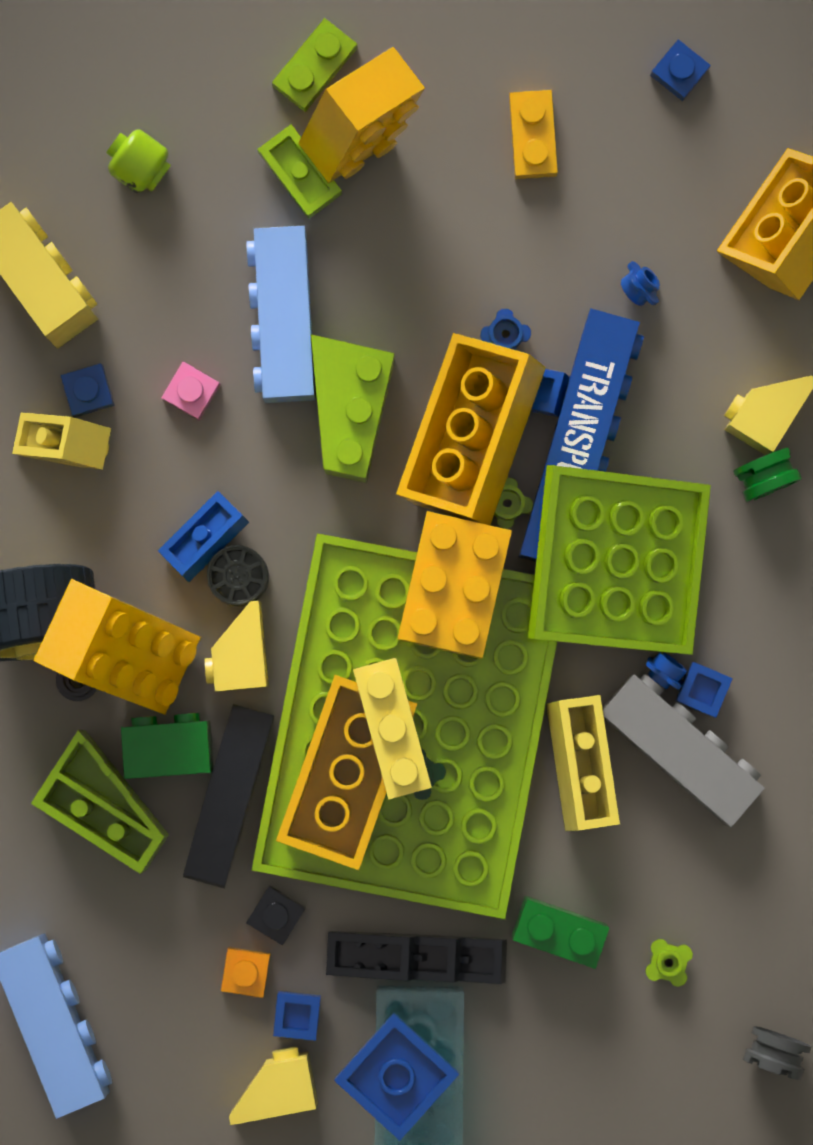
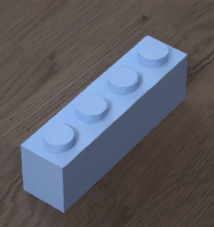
[247,226,316,403]
[0,933,112,1119]

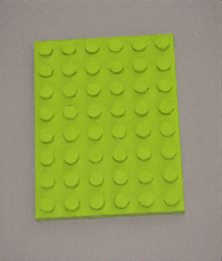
[251,533,557,919]

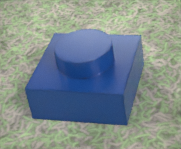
[650,39,711,101]
[60,363,115,418]
[531,369,570,417]
[675,662,733,718]
[273,991,321,1041]

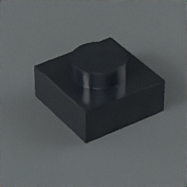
[246,885,306,946]

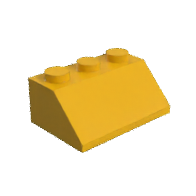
[717,148,813,300]

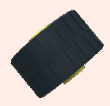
[0,564,95,661]

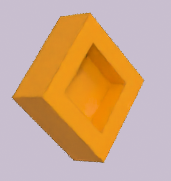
[221,947,271,998]

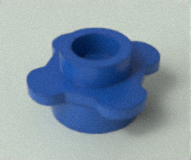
[621,261,660,306]
[480,309,531,350]
[646,652,687,690]

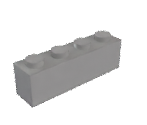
[602,674,765,827]

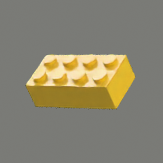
[396,333,546,525]
[33,579,201,715]
[276,675,417,870]

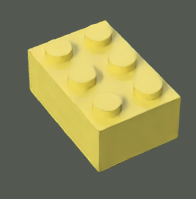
[0,202,99,349]

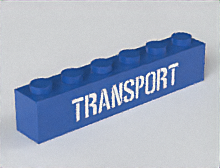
[518,308,644,562]

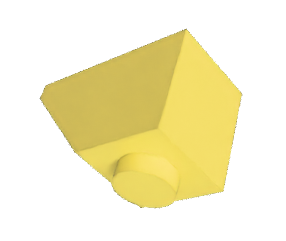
[724,376,813,455]
[12,412,111,470]
[205,601,269,692]
[229,1047,318,1125]

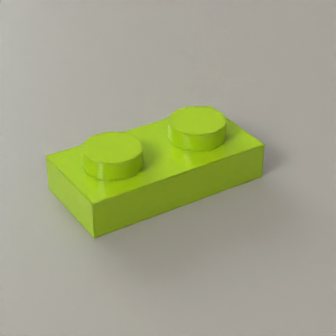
[272,18,358,112]
[257,124,342,219]

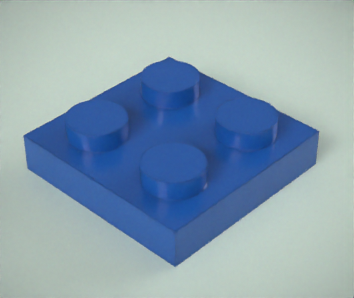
[334,1013,459,1141]

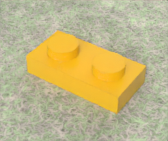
[509,90,558,179]

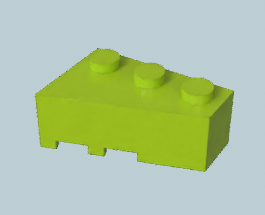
[311,334,395,483]
[31,730,169,874]

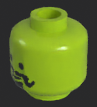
[106,129,171,193]

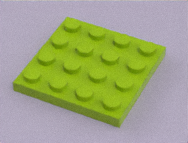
[528,465,711,655]

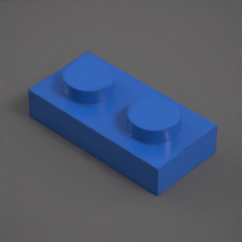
[158,491,249,582]

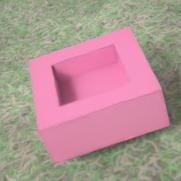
[161,362,221,421]

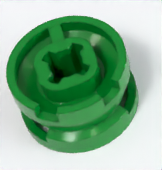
[733,448,802,503]

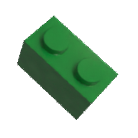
[121,713,214,779]
[511,896,609,969]

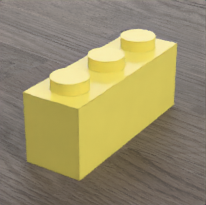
[353,658,432,800]
[546,695,620,831]

